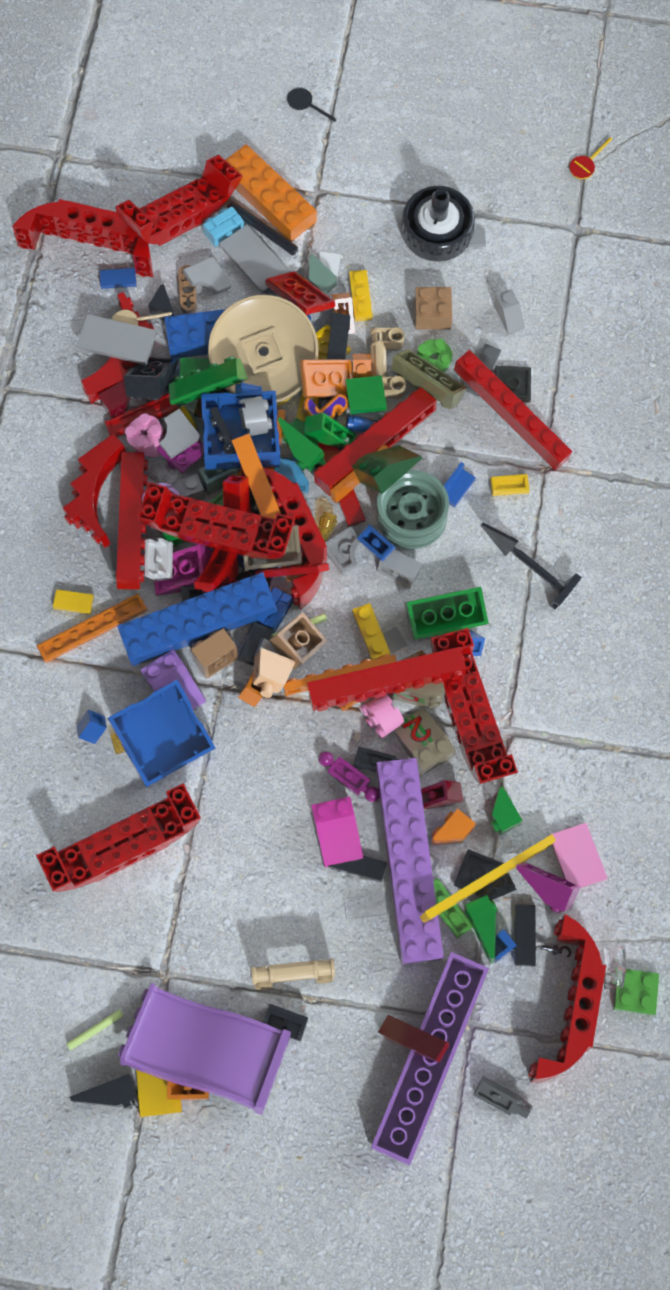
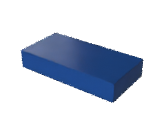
[100,268,137,289]

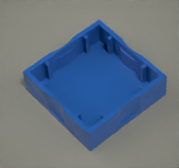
[201,391,280,470]
[108,680,216,787]

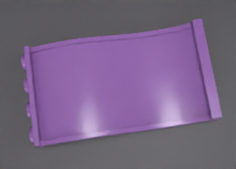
[118,983,291,1115]

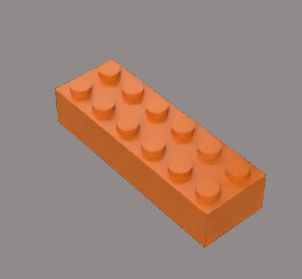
[225,144,317,242]

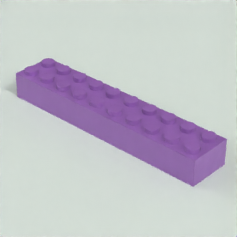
[375,758,444,965]
[370,952,489,1166]

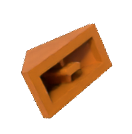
[167,1081,209,1101]

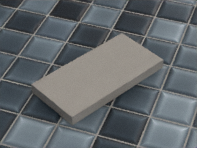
[219,225,290,295]
[76,314,157,365]

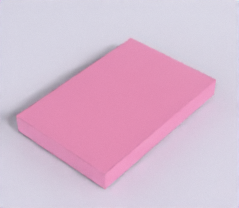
[549,823,608,888]

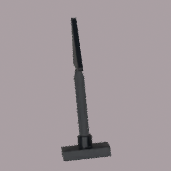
[480,522,582,610]

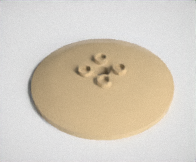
[208,295,318,403]

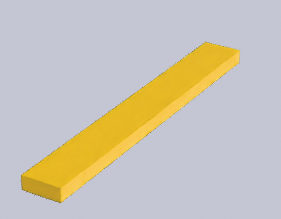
[420,834,556,923]

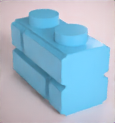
[203,207,244,247]

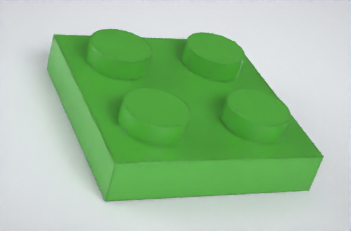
[614,968,659,1016]

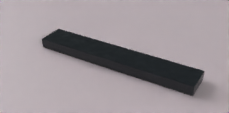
[320,312,351,421]

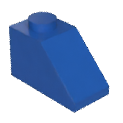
[357,524,395,562]

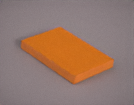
[300,360,353,398]

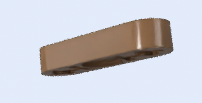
[179,265,197,314]

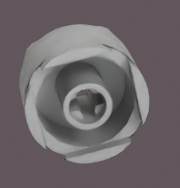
[238,396,272,436]

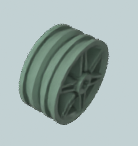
[377,470,449,549]

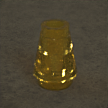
[319,512,338,541]

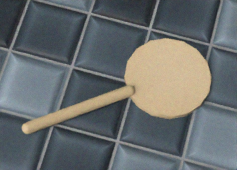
[111,310,172,326]

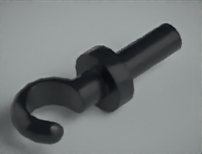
[540,944,571,957]

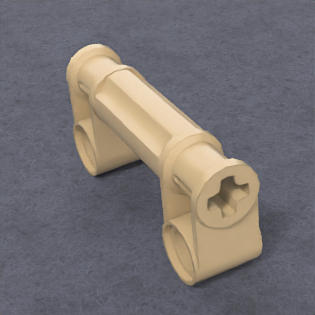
[370,327,406,399]
[251,958,335,990]

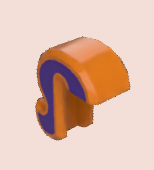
[302,394,349,419]

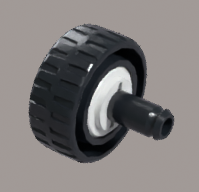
[401,186,475,262]

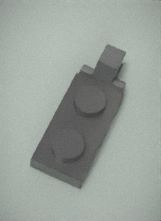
[473,1076,533,1119]

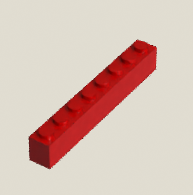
[454,350,573,471]
[314,387,437,496]
[116,452,148,589]
[307,647,466,711]

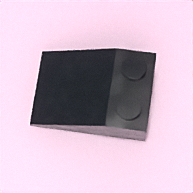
[124,357,179,400]

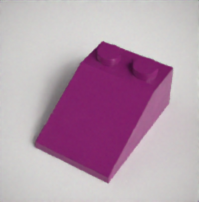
[516,862,581,913]

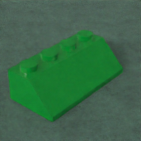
[169,356,248,405]
[404,587,489,640]

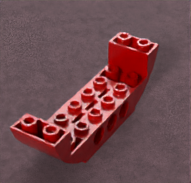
[115,154,243,246]
[12,199,153,278]
[239,467,327,610]
[137,482,295,559]
[431,628,518,784]
[36,783,201,892]
[528,914,606,1083]

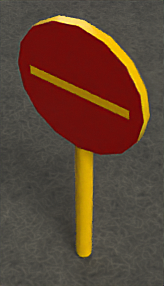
[569,137,612,179]

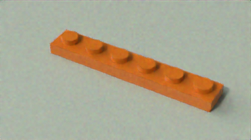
[283,654,397,697]

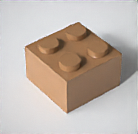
[414,287,453,330]
[269,612,327,670]
[191,628,238,679]

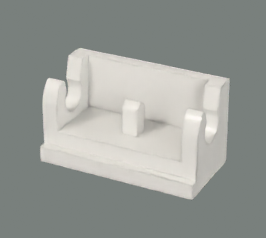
[145,538,173,582]

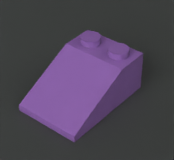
[141,650,206,710]

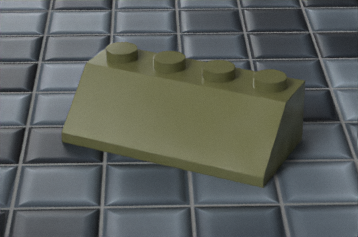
[392,349,467,409]

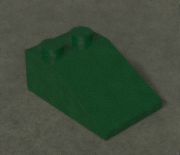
[352,445,423,494]

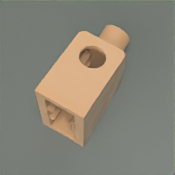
[253,648,295,698]

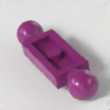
[318,751,379,802]

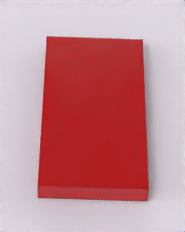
[265,271,336,315]

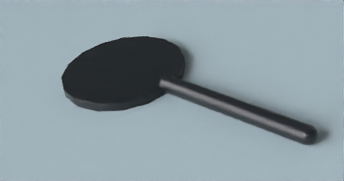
[287,88,337,122]

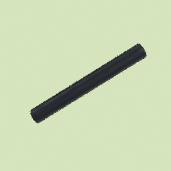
[227,201,298,256]

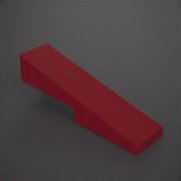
[378,1015,450,1063]

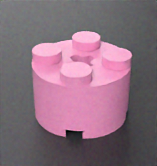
[125,414,167,458]
[359,694,404,739]

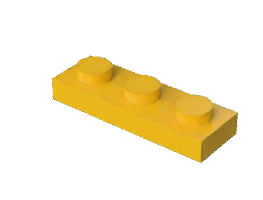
[349,270,373,321]
[352,603,391,660]

